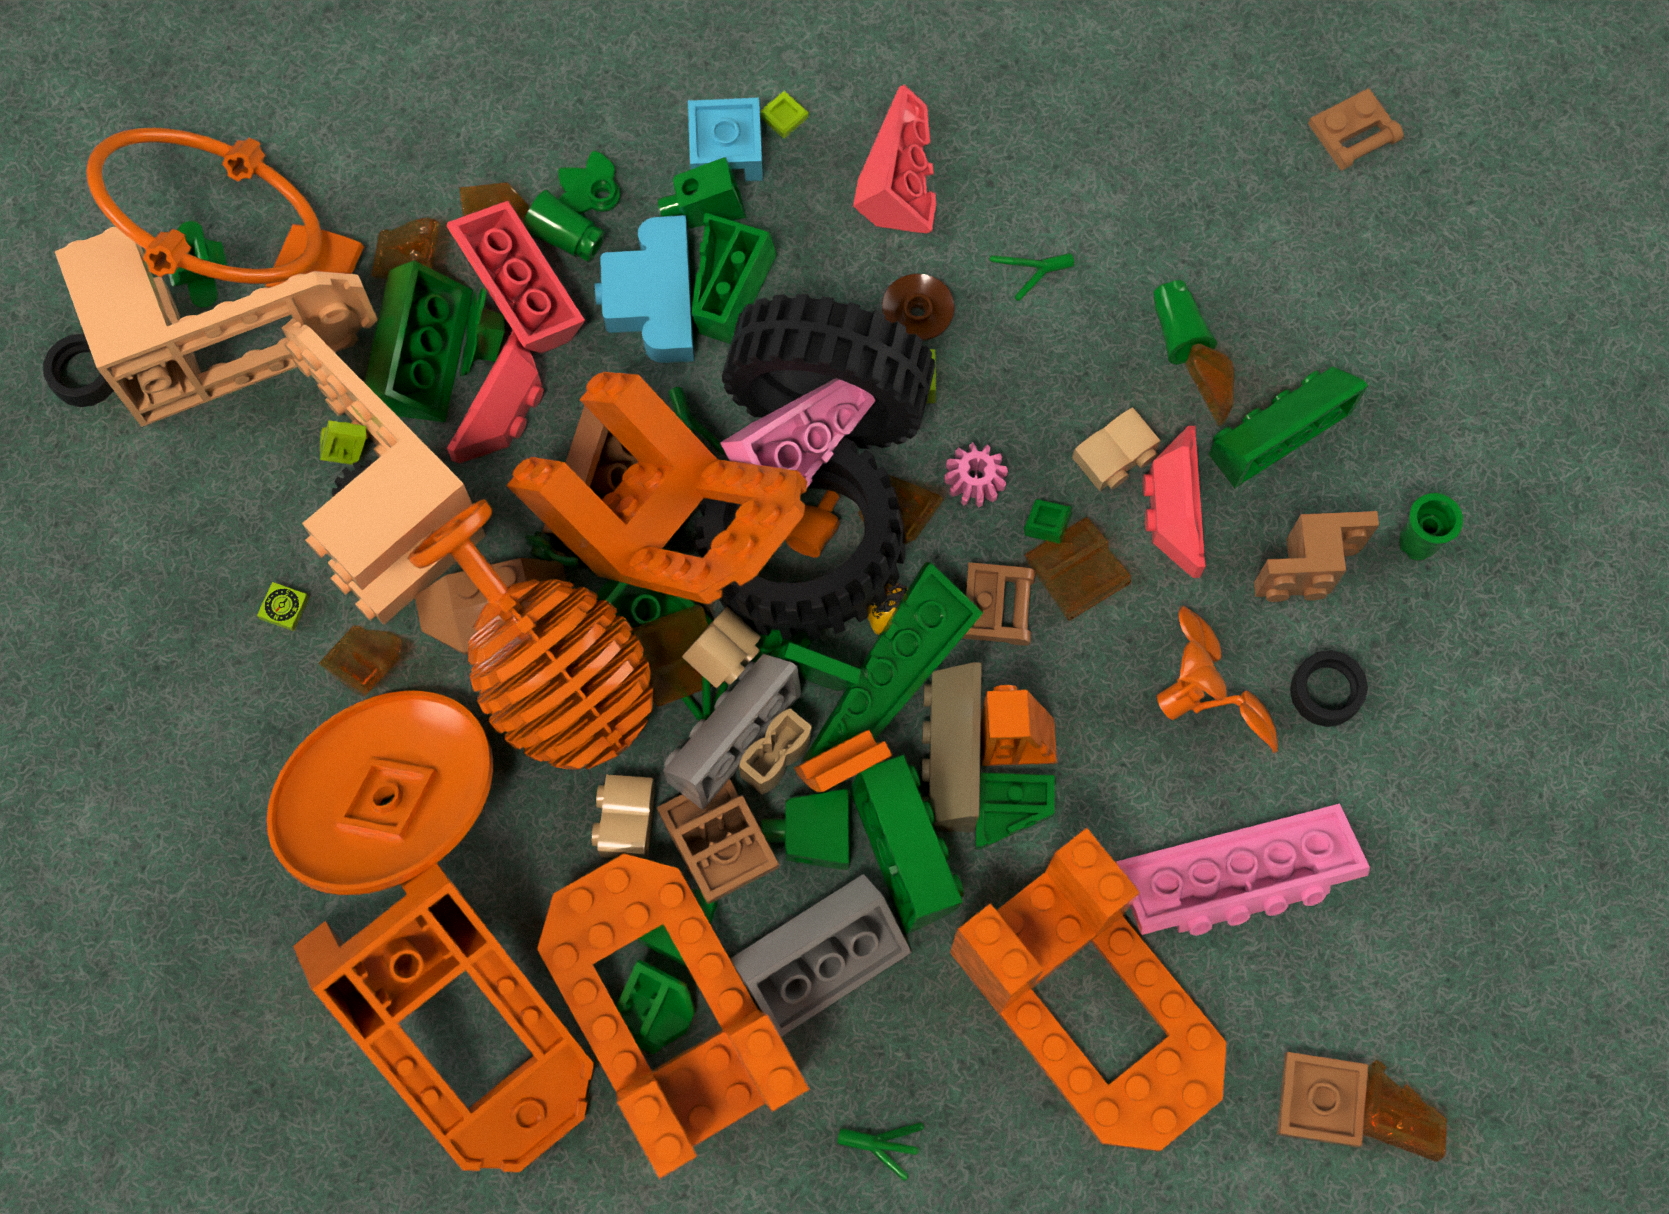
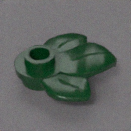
[524,531,589,569]

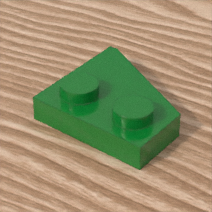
[975,773,1055,850]

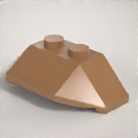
[415,558,567,655]

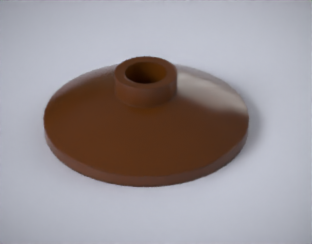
[882,274,954,341]

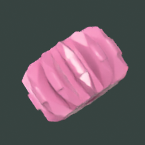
[944,442,1008,507]

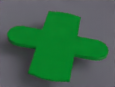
[169,221,227,308]
[459,287,504,376]

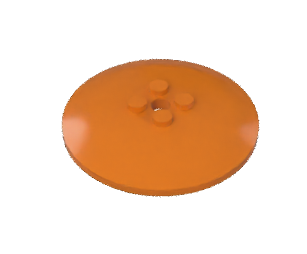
[267,691,493,895]

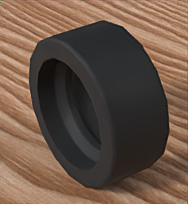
[43,333,114,407]
[1290,650,1368,727]

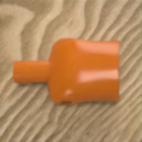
[785,490,839,558]

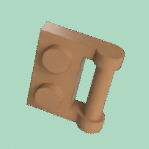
[1308,88,1404,170]
[962,562,1035,646]

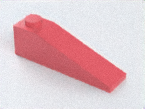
[853,85,936,234]

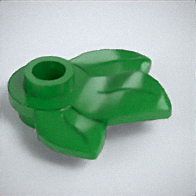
[558,151,620,213]

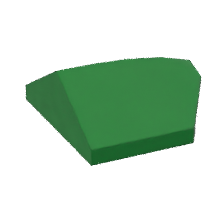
[616,959,696,1054]

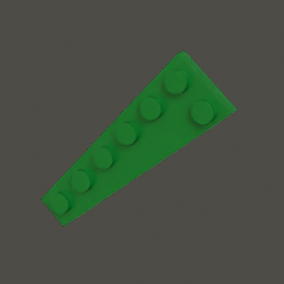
[803,562,983,787]

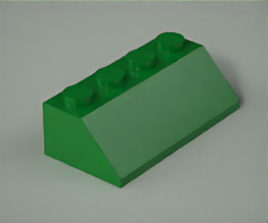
[364,260,473,422]
[1208,366,1368,489]
[849,755,964,934]

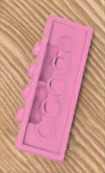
[1116,804,1370,936]

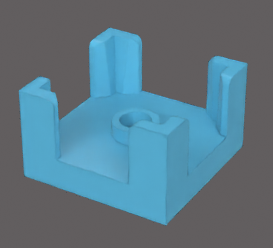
[688,98,763,181]

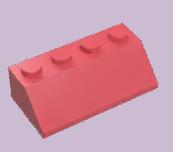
[446,201,585,354]

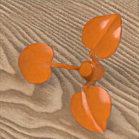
[1157,605,1278,754]

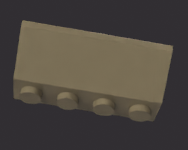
[921,662,982,832]

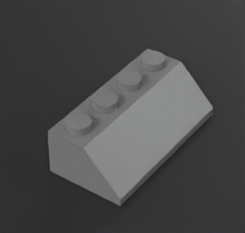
[663,654,801,810]
[730,874,912,1037]

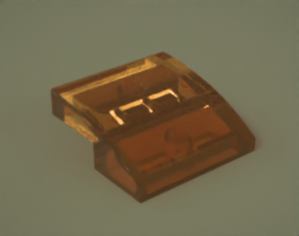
[1025,517,1131,621]
[630,605,725,707]

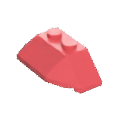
[447,330,544,464]
[1143,426,1206,578]

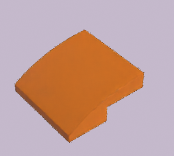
[265,224,364,288]
[794,730,892,792]

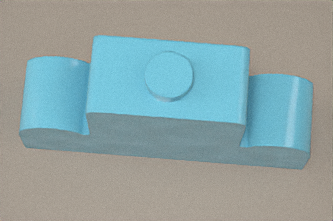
[595,215,694,363]

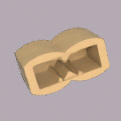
[1072,407,1161,491]
[682,606,761,688]
[739,709,811,794]
[592,775,656,860]

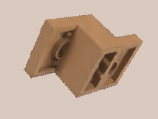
[1254,511,1379,602]
[656,779,779,905]

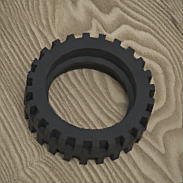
[722,294,935,449]
[694,438,906,641]

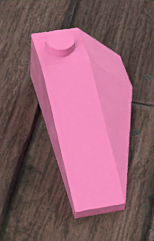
[720,378,875,487]

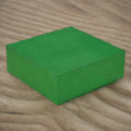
[1024,499,1072,544]

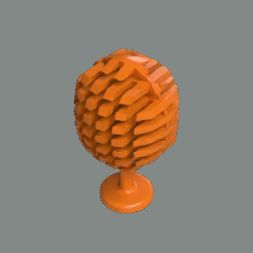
[408,499,653,770]

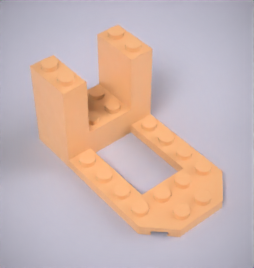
[55,227,378,427]
[282,318,486,625]

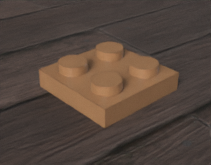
[1277,1052,1368,1148]

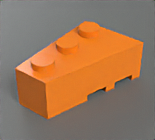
[980,685,1057,766]

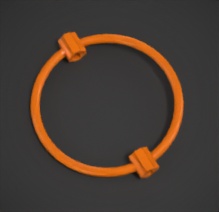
[86,128,322,284]

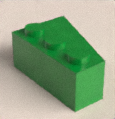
[691,212,777,344]

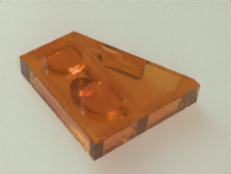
[1363,1060,1447,1162]

